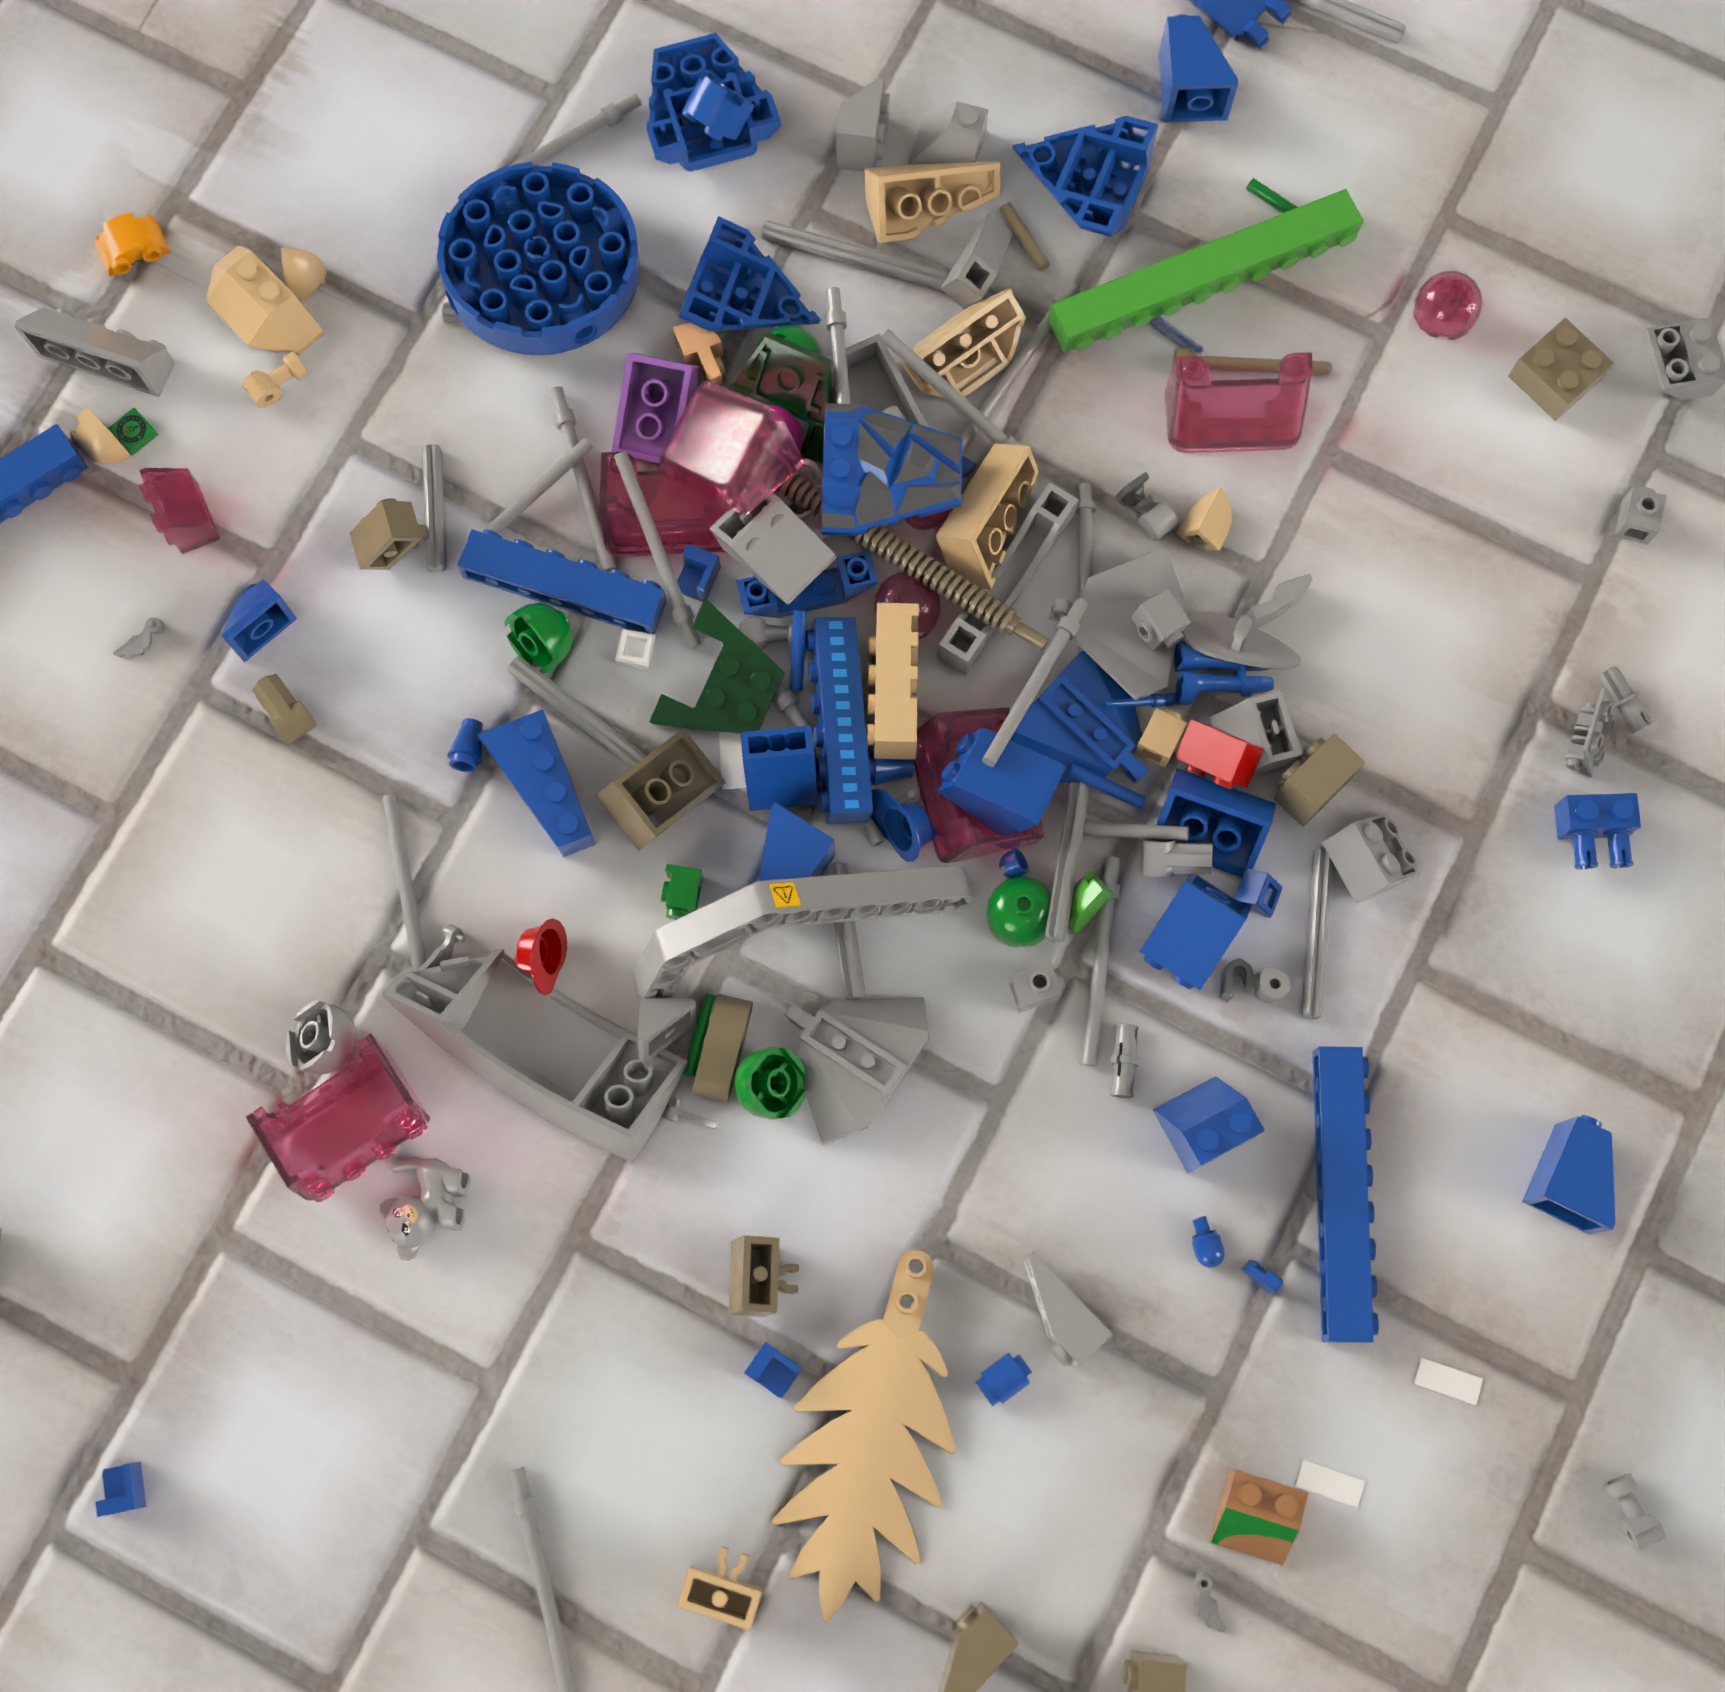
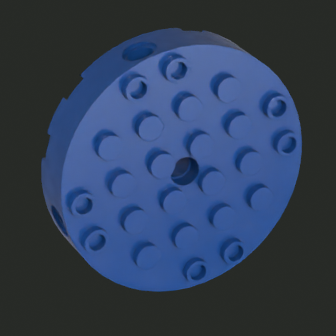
[437,162,640,355]

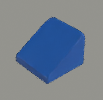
[1235,869,1282,918]

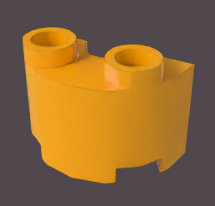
[94,213,171,277]

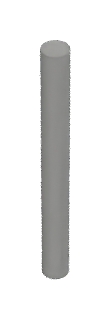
[485,437,594,534]

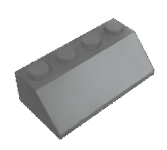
[14,307,175,397]

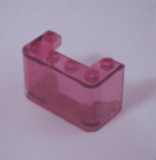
[246,1033,430,1202]

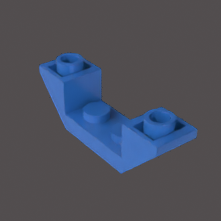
[736,550,878,618]

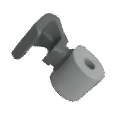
[1116,472,1179,541]
[1220,958,1291,1004]

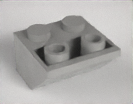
[836,79,890,171]
[1645,317,1725,400]
[1209,690,1303,777]
[1321,813,1420,904]

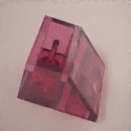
[139,468,221,554]

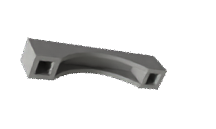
[937,482,1078,675]

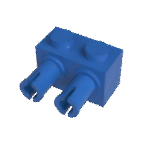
[1554,793,1641,870]

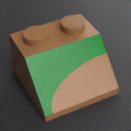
[1209,1468,1309,1566]

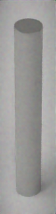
[1083,822,1189,841]

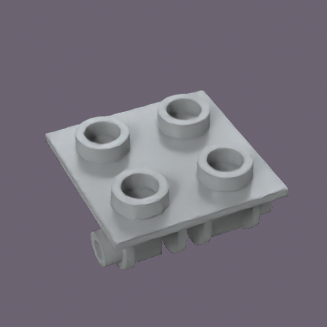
[1565,687,1615,778]

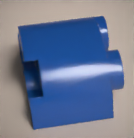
[681,70,755,141]

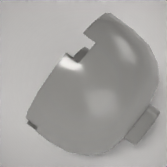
[286,1000,356,1074]

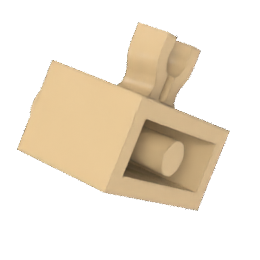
[677,1546,764,1631]

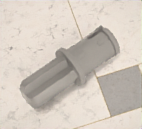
[1600,666,1653,733]

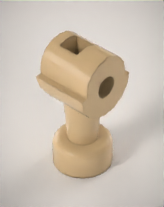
[242,351,309,408]

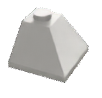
[907,101,988,165]

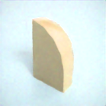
[281,247,327,302]
[70,406,131,464]
[1176,487,1232,551]

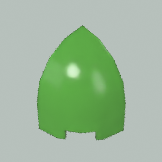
[1069,870,1115,935]

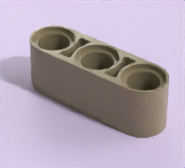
[692,994,753,1102]

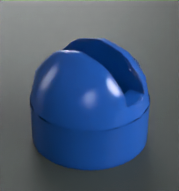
[999,848,1029,878]

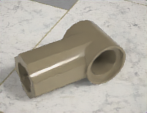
[252,673,317,745]

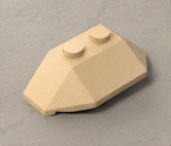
[206,245,324,355]
[902,289,1026,398]

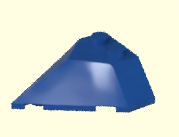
[1012,116,1158,237]
[679,216,821,331]

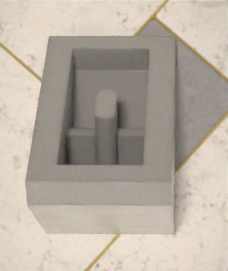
[638,998,697,1064]

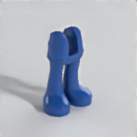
[1174,641,1274,705]

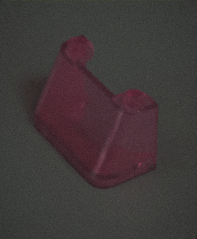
[1164,352,1313,453]
[659,380,805,516]
[599,447,739,557]
[913,707,1044,863]

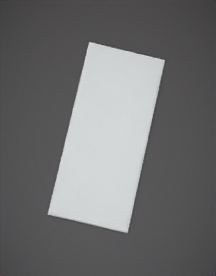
[719,732,746,790]
[1414,1357,1483,1405]
[1295,1459,1366,1509]

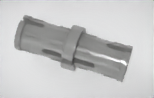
[1110,1024,1139,1098]

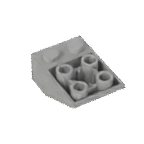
[709,481,837,605]

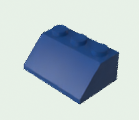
[1156,768,1276,878]

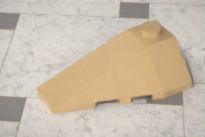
[865,161,1000,243]

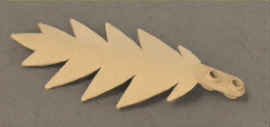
[772,1250,956,1623]

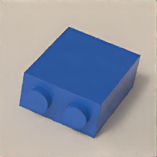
[740,725,819,811]

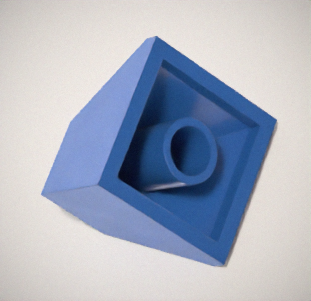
[221,579,297,663]

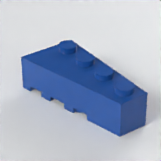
[477,709,596,857]

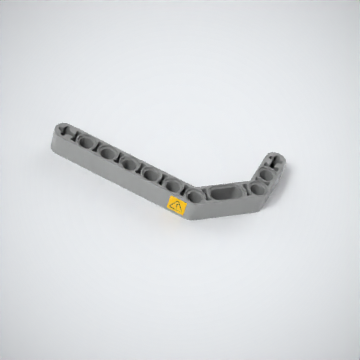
[632,865,975,998]

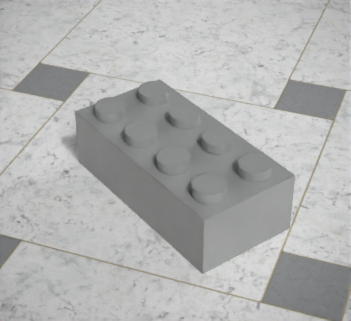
[827,333,928,427]

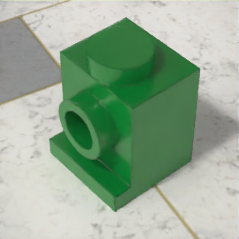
[661,864,704,920]

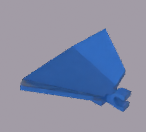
[1012,650,1149,784]

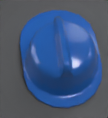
[871,788,937,862]

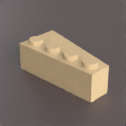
[936,444,1039,590]
[867,603,919,759]

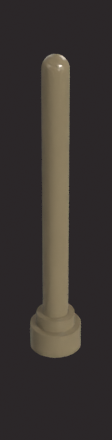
[1173,348,1333,375]

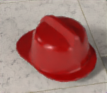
[514,918,567,996]

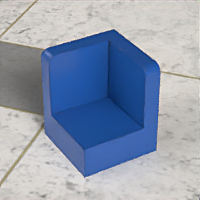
[677,544,721,602]
[744,1342,802,1398]
[95,1462,147,1517]

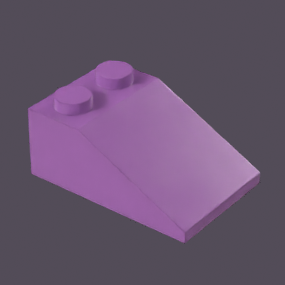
[611,353,701,467]

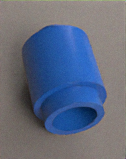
[975,1352,1032,1407]

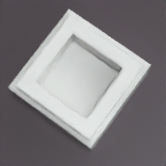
[615,628,657,670]

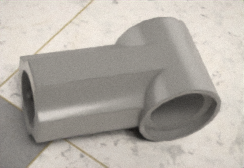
[1143,839,1213,877]

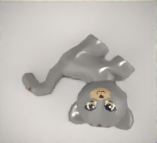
[379,1136,470,1261]

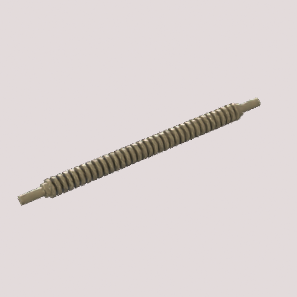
[713,433,1049,651]

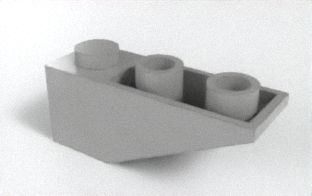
[940,212,1013,309]

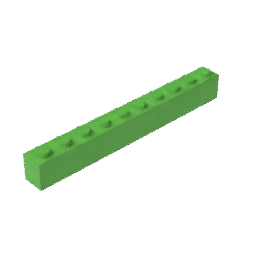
[1048,189,1364,353]

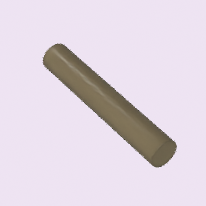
[999,202,1050,271]

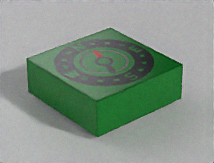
[108,408,158,456]

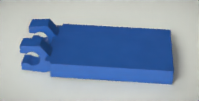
[1188,0,1292,50]

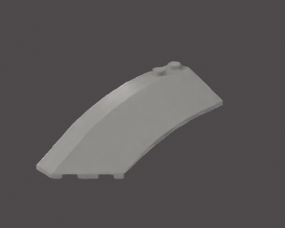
[382,949,688,1163]

